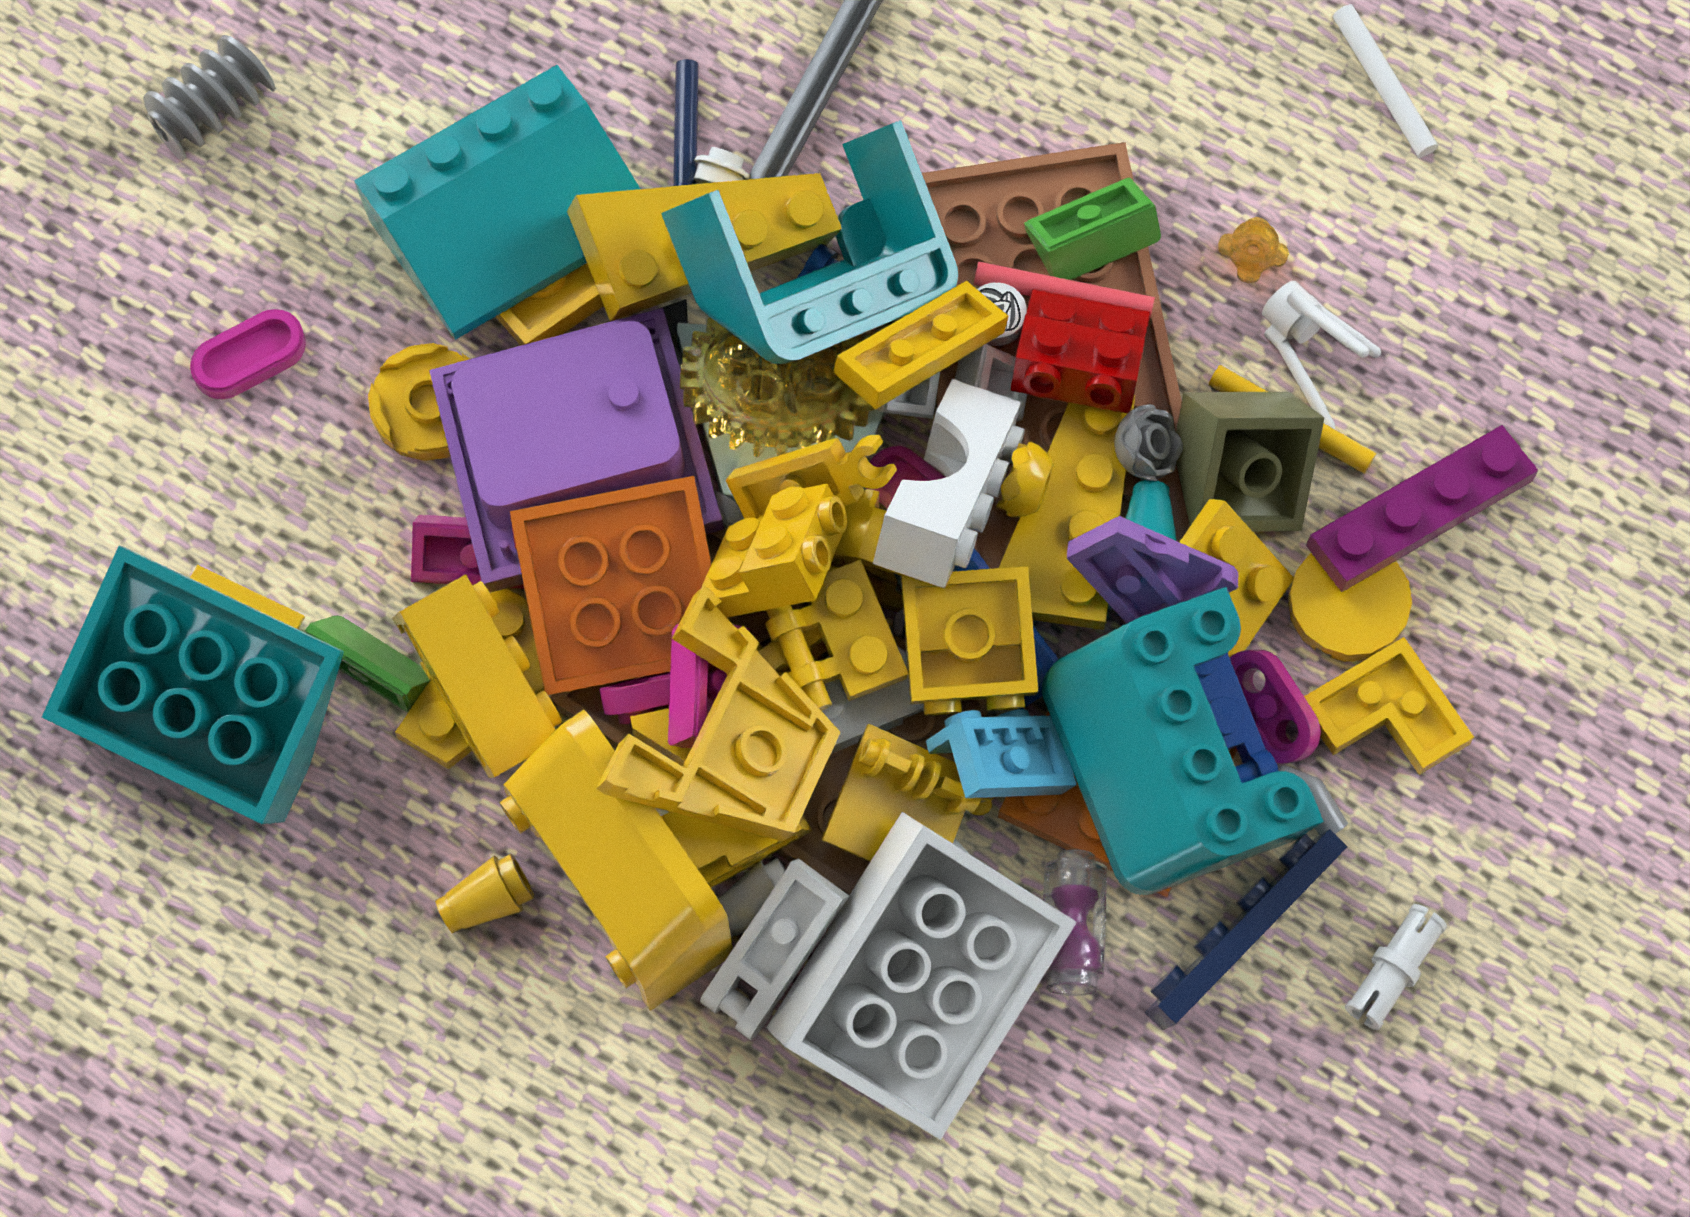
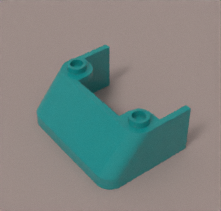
[661,120,958,364]

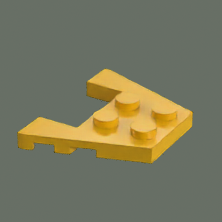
[596,585,841,842]

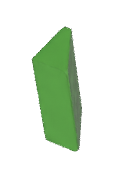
[1024,177,1161,280]
[305,615,430,713]

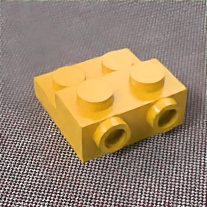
[702,483,847,618]
[901,566,1038,716]

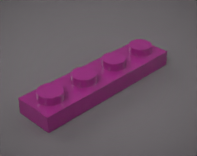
[1306,425,1539,592]

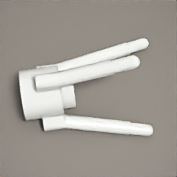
[1262,281,1381,429]

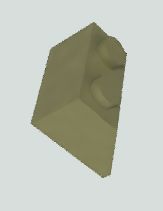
[1176,392,1325,532]

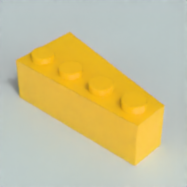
[567,173,842,322]

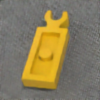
[725,435,897,519]

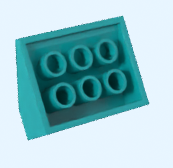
[354,65,641,340]
[41,546,344,824]

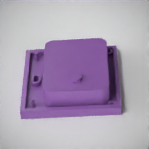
[429,308,724,593]

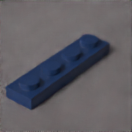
[1145,829,1348,1030]

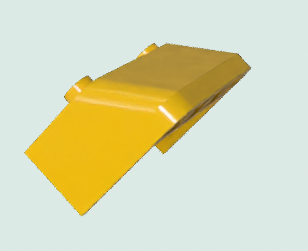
[499,710,733,1011]

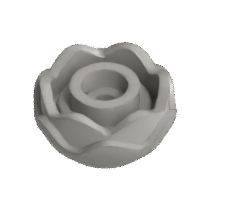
[1114,404,1183,481]

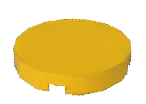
[368,343,470,461]
[1288,553,1412,662]

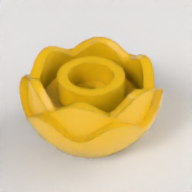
[996,442,1054,517]

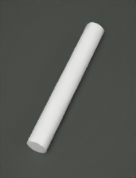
[1333,4,1438,158]

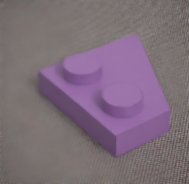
[1067,516,1239,623]

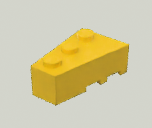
[392,574,562,778]

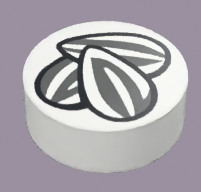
[977,283,1027,346]

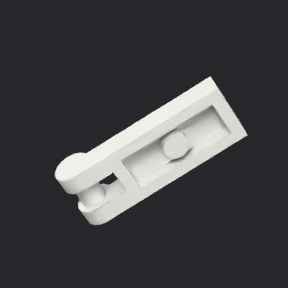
[700,859,849,1040]

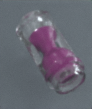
[1043,850,1107,996]

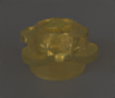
[1218,217,1289,283]

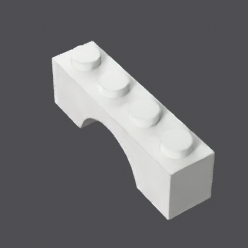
[873,379,1025,588]

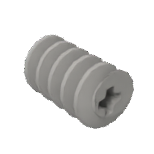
[143,35,276,161]

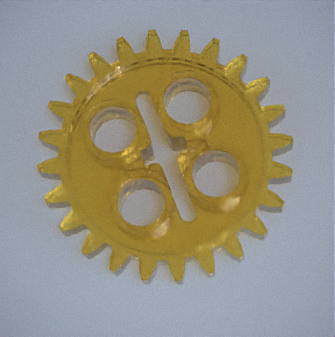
[680,318,875,457]

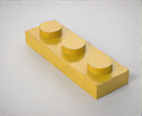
[833,280,1009,410]

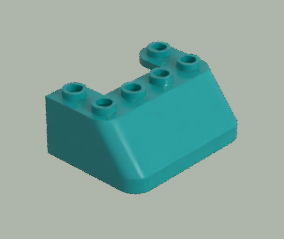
[1042,587,1324,895]

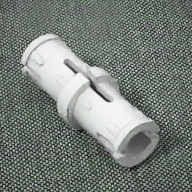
[1345,904,1447,1030]

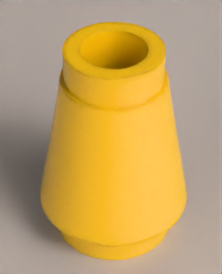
[435,854,534,934]

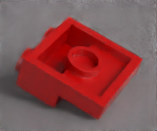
[1010,289,1150,414]

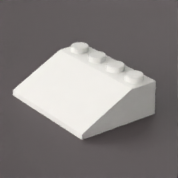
[766,812,1077,1140]

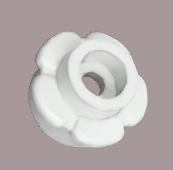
[693,147,750,184]

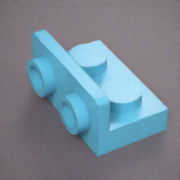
[926,709,1077,798]

